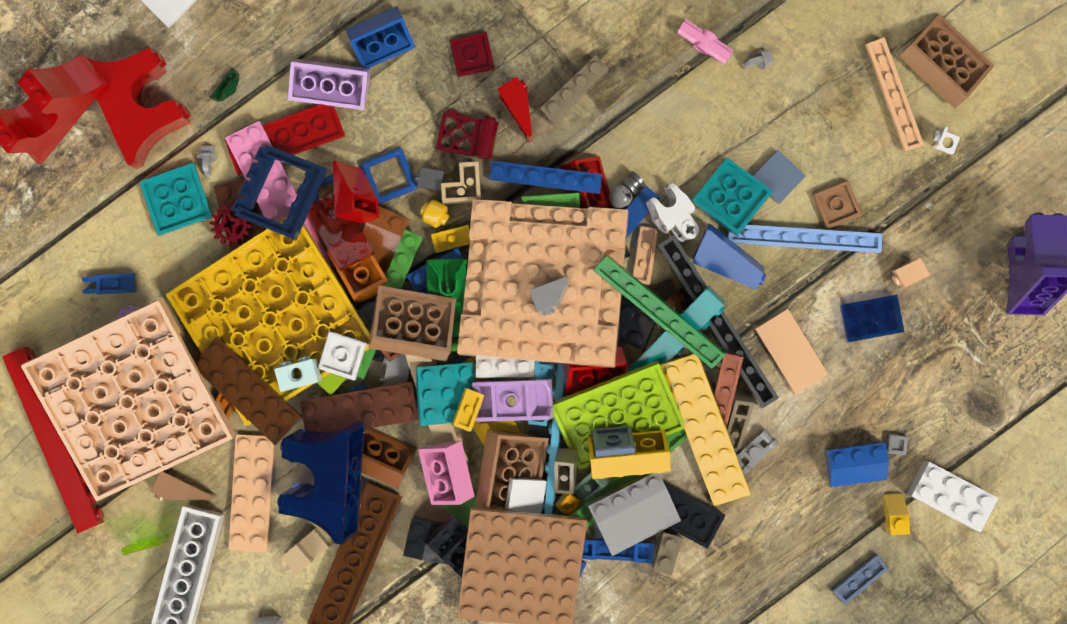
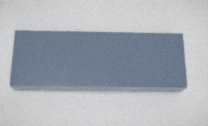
[831,553,889,605]

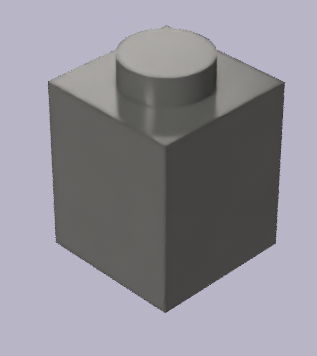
[415,167,445,192]

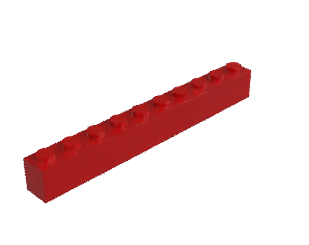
[2,347,104,534]

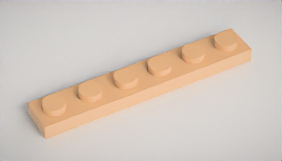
[865,37,924,152]

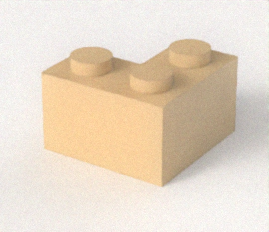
[441,162,482,205]
[281,527,331,575]

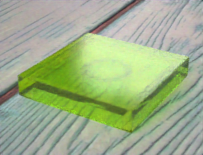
[121,534,169,556]

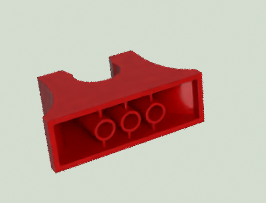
[86,48,191,169]
[0,55,108,164]

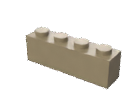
[540,55,609,125]

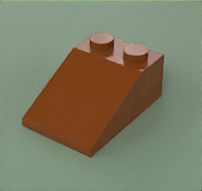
[362,207,411,273]

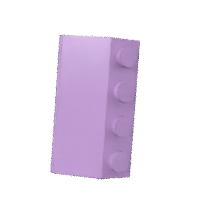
[288,59,371,110]

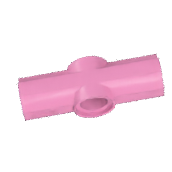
[677,19,734,65]

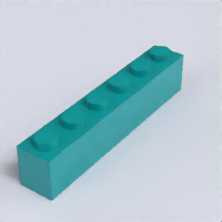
[628,285,726,372]

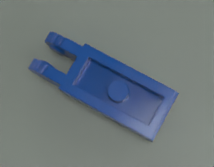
[82,273,137,295]

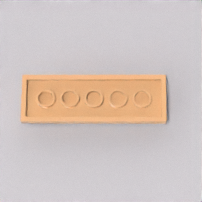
[229,434,275,552]

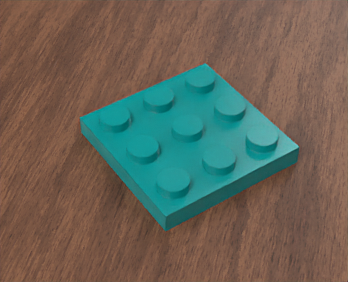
[692,157,773,237]
[139,163,213,236]
[415,362,475,426]

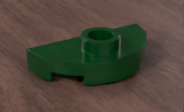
[210,67,239,102]

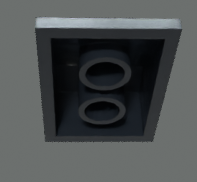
[403,516,448,565]

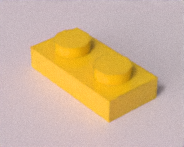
[431,225,470,253]
[451,388,485,432]

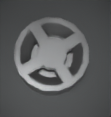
[621,171,645,195]

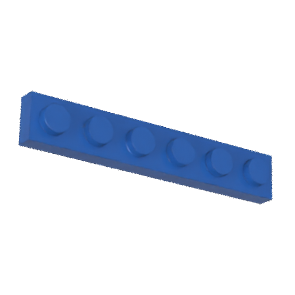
[489,161,602,194]

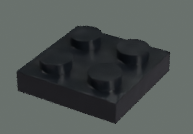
[618,299,656,351]

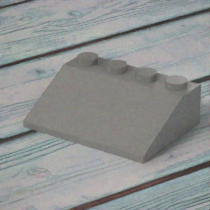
[586,473,681,556]

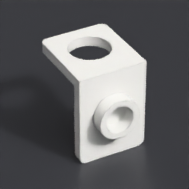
[932,126,960,155]

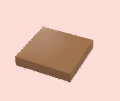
[812,180,862,230]

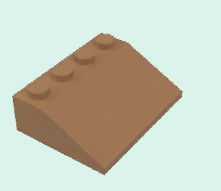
[899,14,994,109]
[369,286,456,361]
[475,430,549,510]

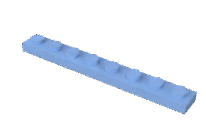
[728,225,882,253]

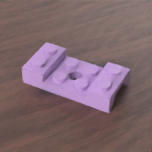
[472,379,554,422]

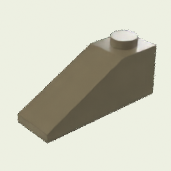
[727,390,755,452]

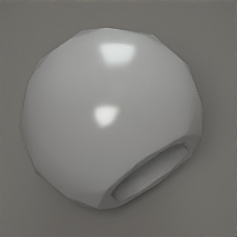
[608,185,633,209]

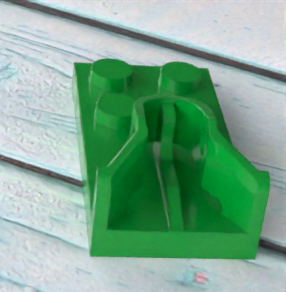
[426,258,467,337]

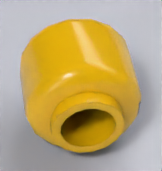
[420,200,450,228]

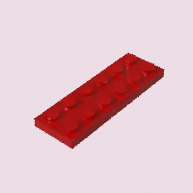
[224,104,346,176]

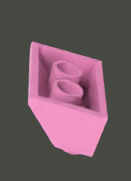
[418,441,475,505]

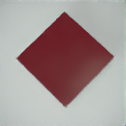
[450,32,495,78]

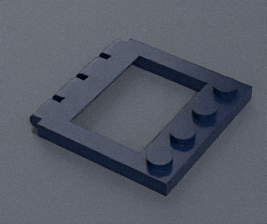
[231,145,328,241]

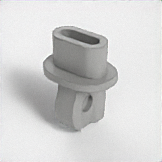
[742,50,773,70]
[197,146,218,177]

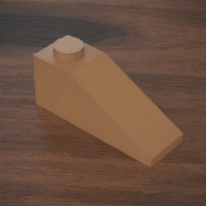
[150,470,216,501]

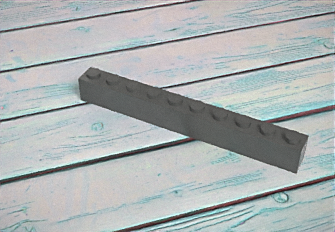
[656,235,779,408]

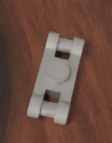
[737,428,779,475]

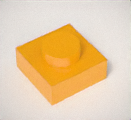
[554,494,582,516]

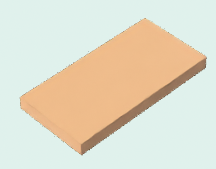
[755,309,828,394]

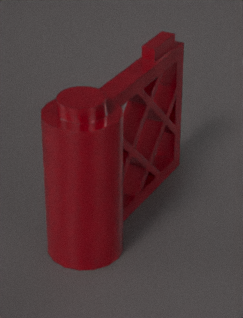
[436,110,499,160]

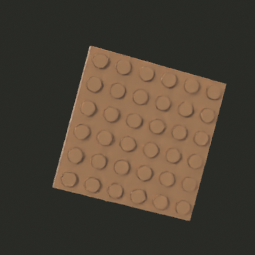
[457,507,587,624]

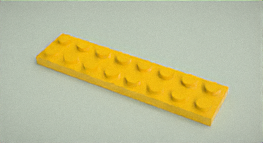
[660,353,751,506]

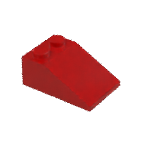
[497,77,532,143]

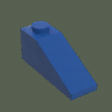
[626,186,661,239]

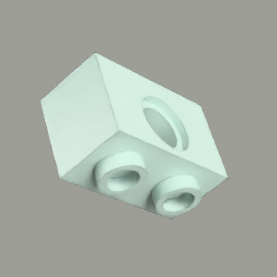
[274,356,322,392]

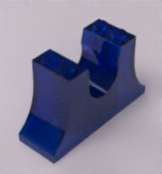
[277,421,365,545]

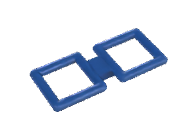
[313,148,417,226]

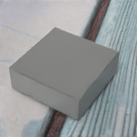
[887,434,908,455]

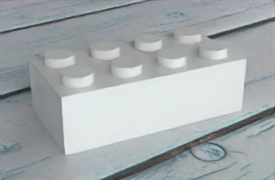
[906,460,998,532]

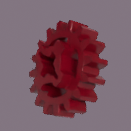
[209,204,253,246]

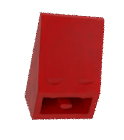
[333,160,380,224]

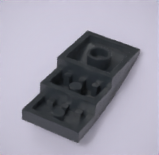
[424,514,468,578]

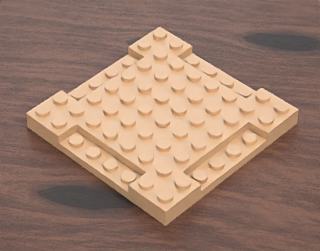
[457,199,629,368]
[21,297,235,501]

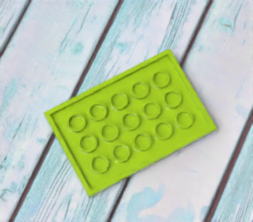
[553,361,684,470]

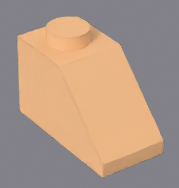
[891,258,930,288]

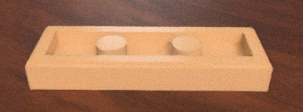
[632,226,659,285]

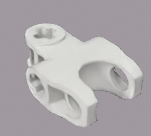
[646,183,699,242]

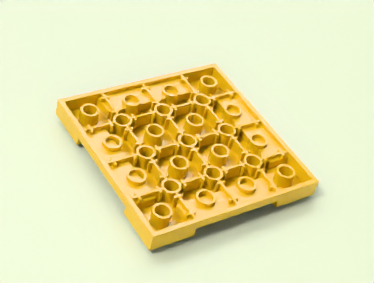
[165,216,370,426]

